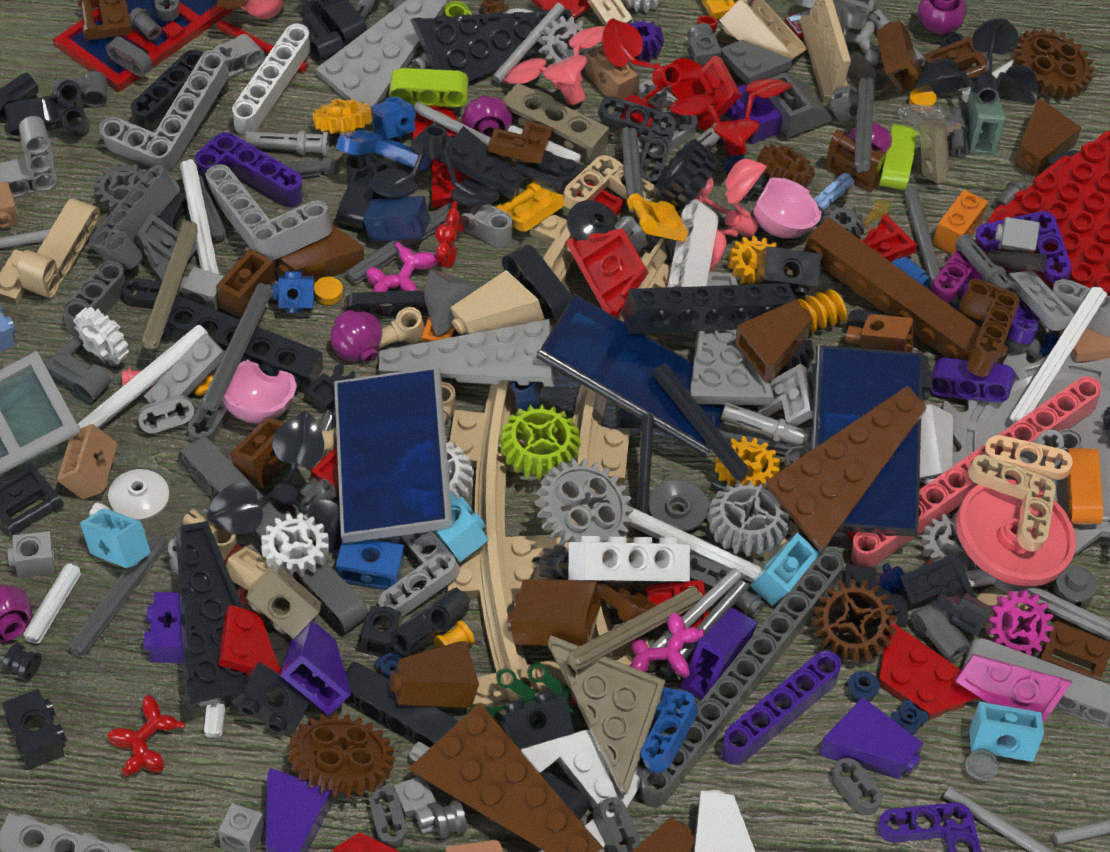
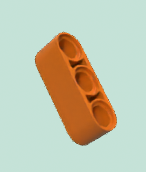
[1066,448,1103,525]

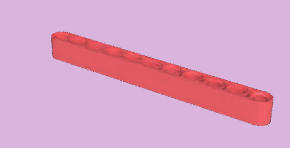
[851,376,1101,567]

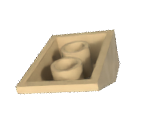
[719,0,807,60]

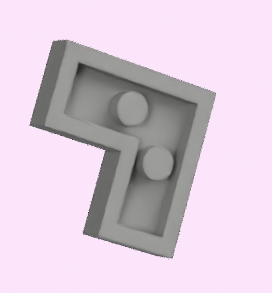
[757,364,814,427]

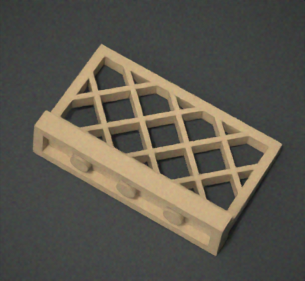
[800,0,851,103]

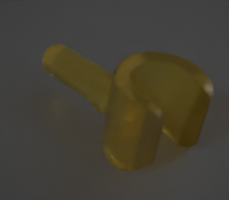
[863,199,891,228]

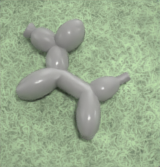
[838,16,882,70]

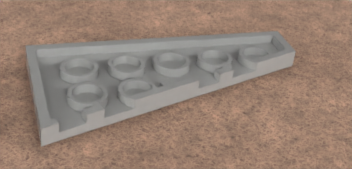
[379,319,554,387]

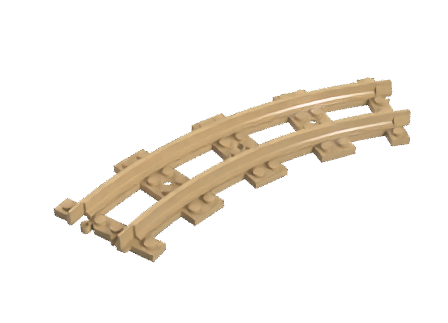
[444,214,671,707]

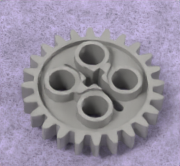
[535,459,633,546]

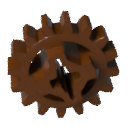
[756,144,815,188]

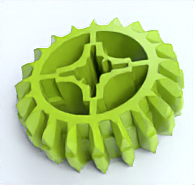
[500,404,581,481]

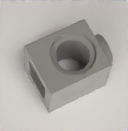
[995,217,1040,254]
[180,267,224,311]
[8,531,55,578]
[218,803,264,852]

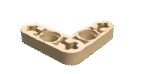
[563,155,661,210]
[968,455,1056,551]

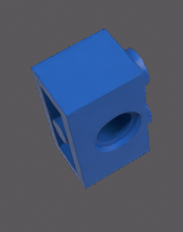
[336,540,404,590]

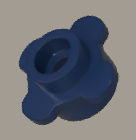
[375,653,405,680]
[890,700,929,735]

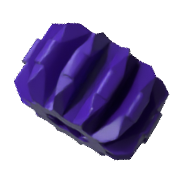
[630,19,664,62]

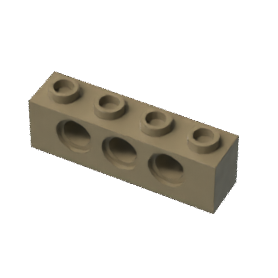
[503,83,609,165]

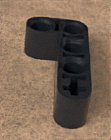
[131,49,229,132]

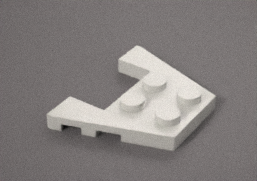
[521,729,644,847]

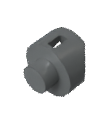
[828,85,859,123]
[614,216,652,253]
[1053,566,1097,609]

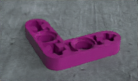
[930,249,1015,303]

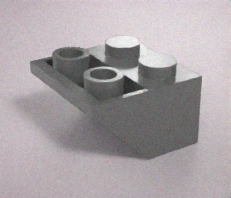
[769,72,832,138]

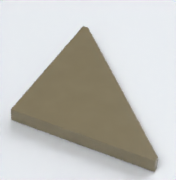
[547,635,666,795]

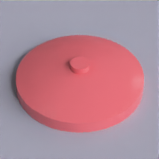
[956,479,1076,586]

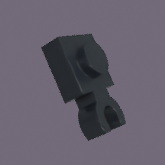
[304,363,355,412]

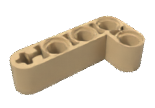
[17,198,100,298]

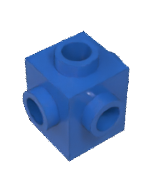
[371,97,416,139]
[273,271,314,313]

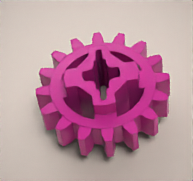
[985,590,1054,656]

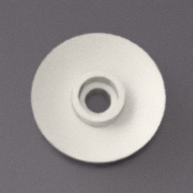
[108,469,169,521]

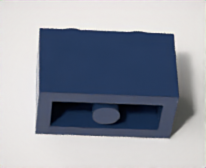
[363,196,431,242]

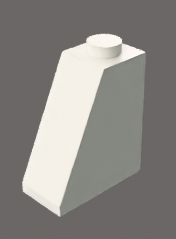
[920,404,953,485]
[693,790,755,852]

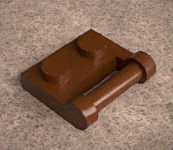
[77,0,132,40]
[923,37,987,82]
[825,129,886,193]
[597,580,666,627]
[1041,620,1110,681]

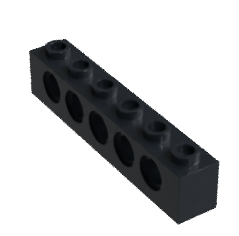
[621,283,797,334]
[161,295,323,393]

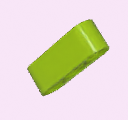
[389,68,469,107]
[879,123,919,191]

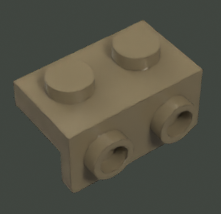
[919,118,949,183]

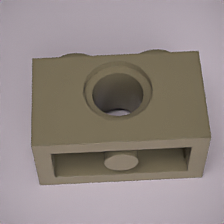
[246,562,321,639]

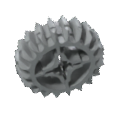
[707,481,790,557]

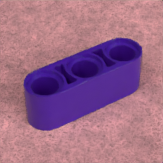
[931,358,1016,402]

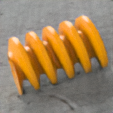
[797,289,847,333]

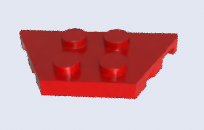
[565,228,649,317]
[878,624,983,721]

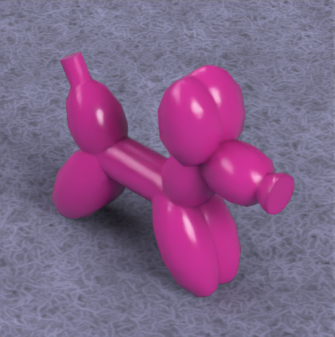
[366,242,438,292]
[630,613,704,678]

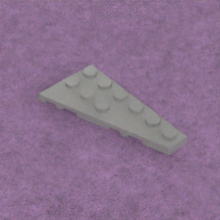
[316,0,452,107]
[689,272,774,405]

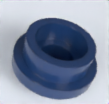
[848,671,880,701]

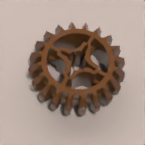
[812,579,897,663]

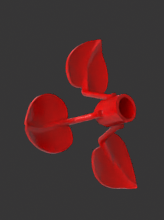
[602,18,705,138]
[666,78,792,156]

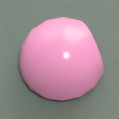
[753,177,822,239]
[222,360,297,424]

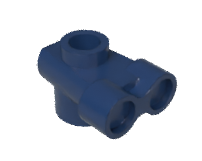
[510,381,544,411]

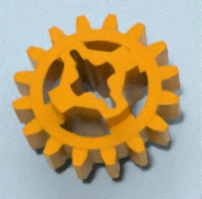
[312,99,372,134]
[727,236,789,285]
[715,436,780,489]

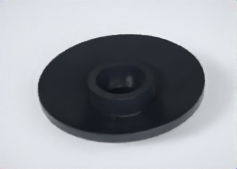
[567,200,619,241]

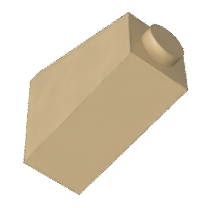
[450,270,545,335]

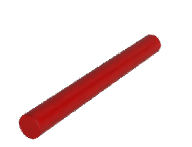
[217,19,308,73]

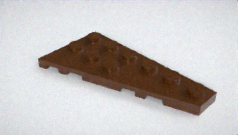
[765,386,927,554]
[408,703,605,852]

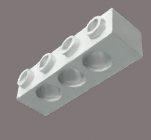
[568,536,690,581]

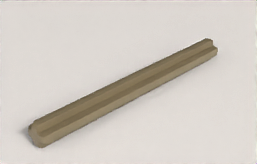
[142,221,198,350]
[567,587,703,670]

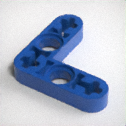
[336,130,432,171]
[641,687,698,772]

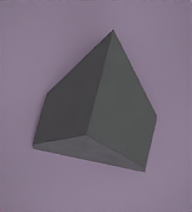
[424,269,483,337]

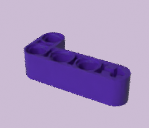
[195,132,303,208]

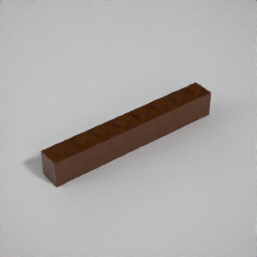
[804,217,1009,364]

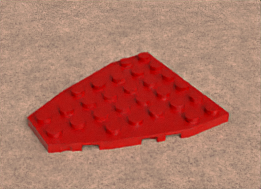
[974,130,1110,296]

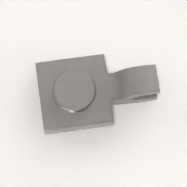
[393,776,436,834]

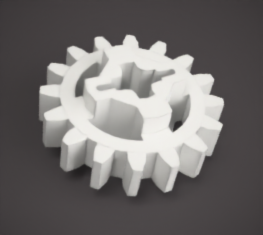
[73,307,129,366]
[261,513,329,577]

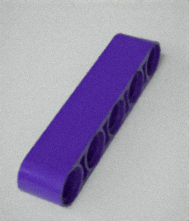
[721,651,841,765]

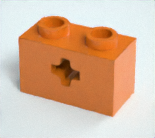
[933,189,988,255]

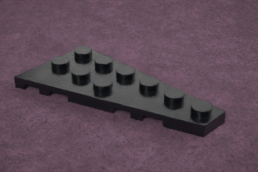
[410,9,576,82]
[176,521,246,710]

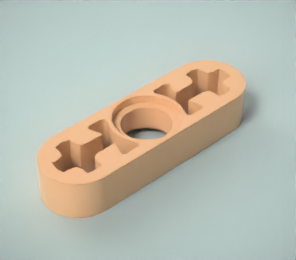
[984,435,1073,480]

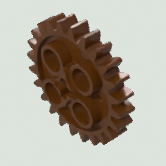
[1010,28,1094,99]
[288,713,395,798]

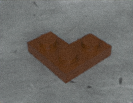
[488,121,553,164]

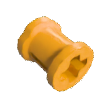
[433,620,475,648]

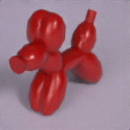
[435,201,464,268]
[107,695,186,778]

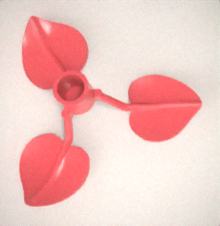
[502,26,605,105]
[682,159,767,272]

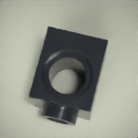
[361,605,402,657]

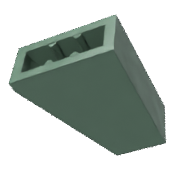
[966,89,1005,156]

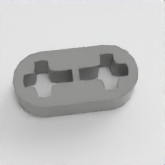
[138,395,194,433]

